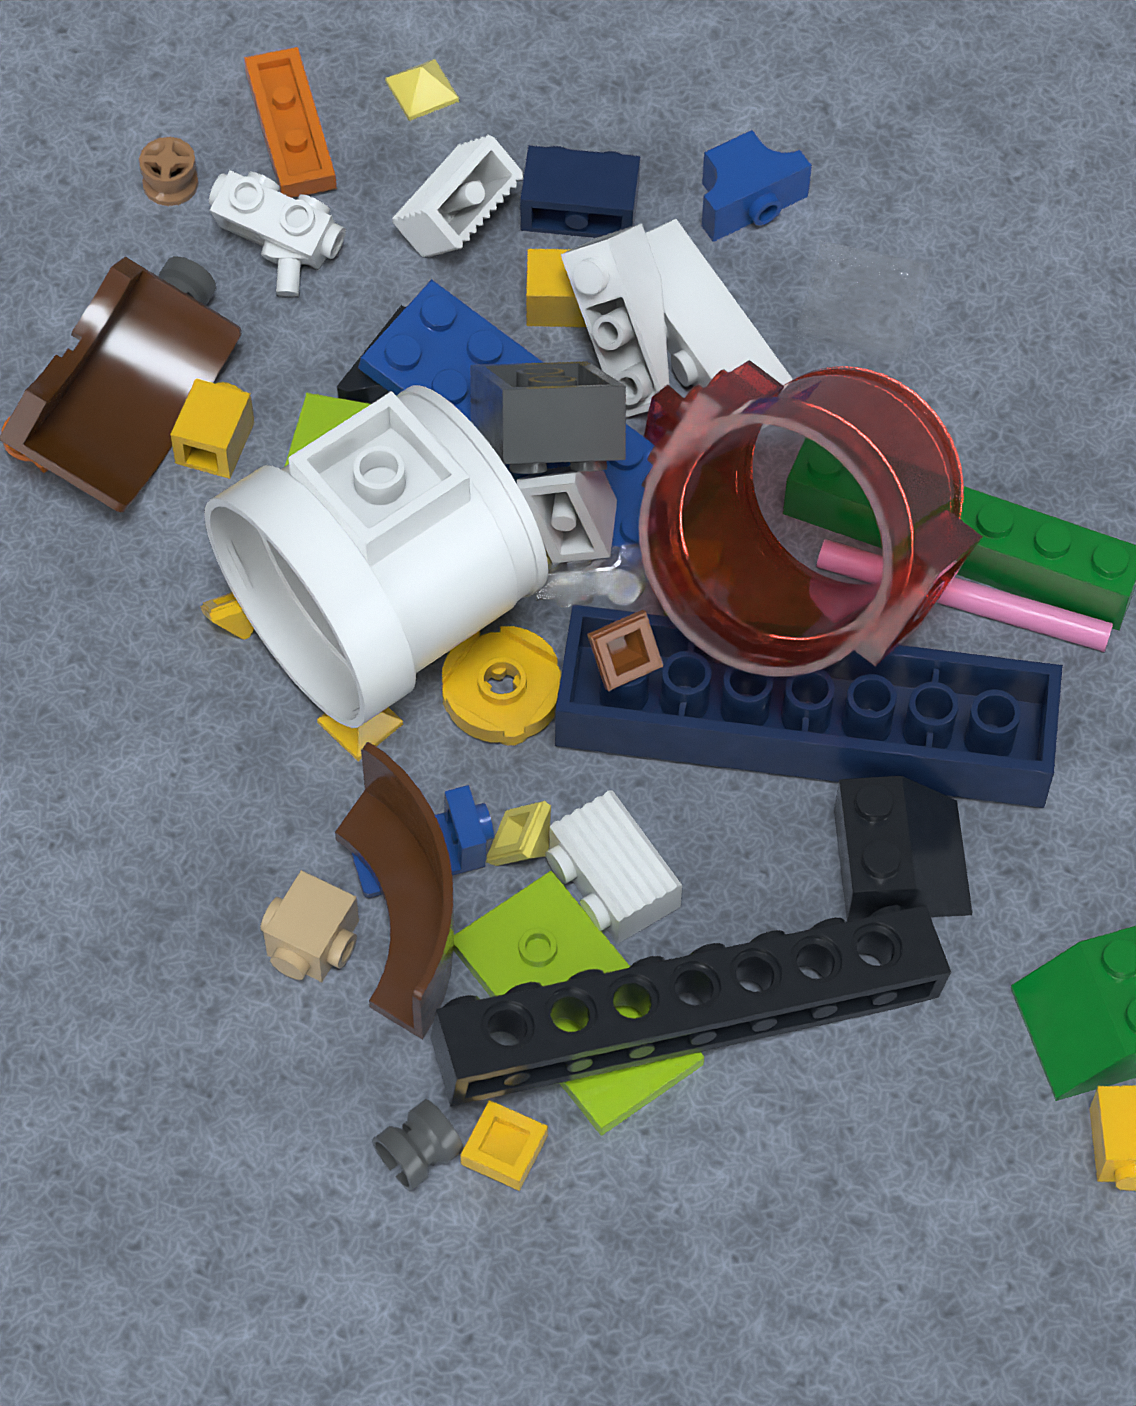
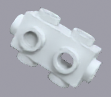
[209,170,346,297]

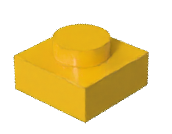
[460,1100,548,1191]

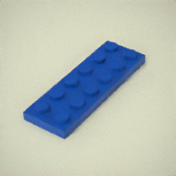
[358,279,711,576]

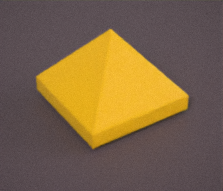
[200,592,254,640]
[317,707,403,761]

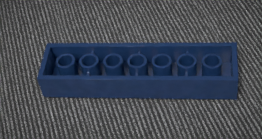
[555,604,1063,808]

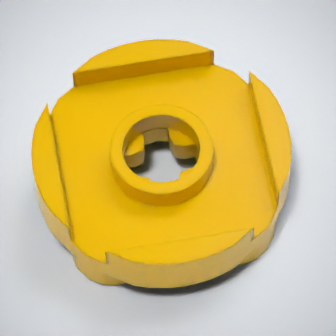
[442,626,562,746]

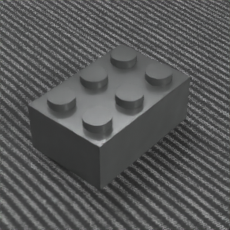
[470,361,626,474]

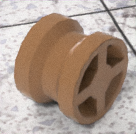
[139,137,199,206]

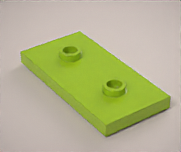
[454,870,705,1136]

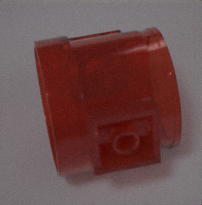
[639,360,983,677]

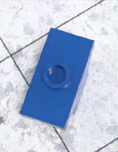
[701,130,812,242]

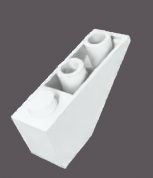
[561,223,671,417]

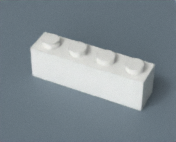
[645,219,796,443]

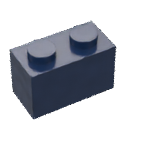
[520,145,640,238]

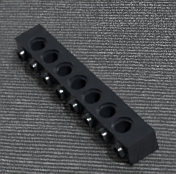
[430,905,951,1107]

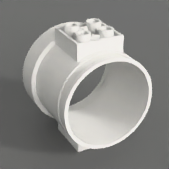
[204,385,548,728]

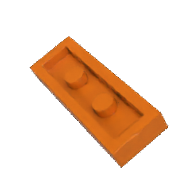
[244,47,337,198]

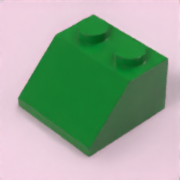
[1010,926,1136,1101]

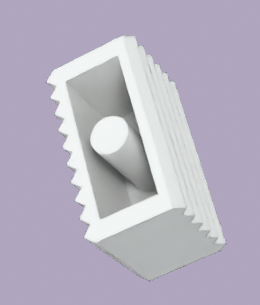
[392,135,523,257]
[546,790,682,944]

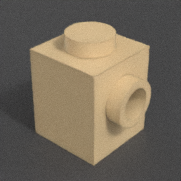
[261,870,359,982]

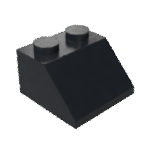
[834,776,972,921]

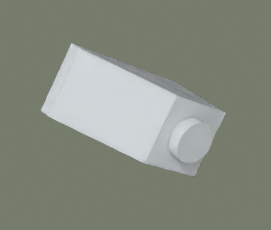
[517,466,617,563]

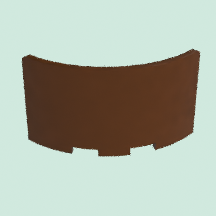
[0,256,242,513]
[335,742,454,1040]

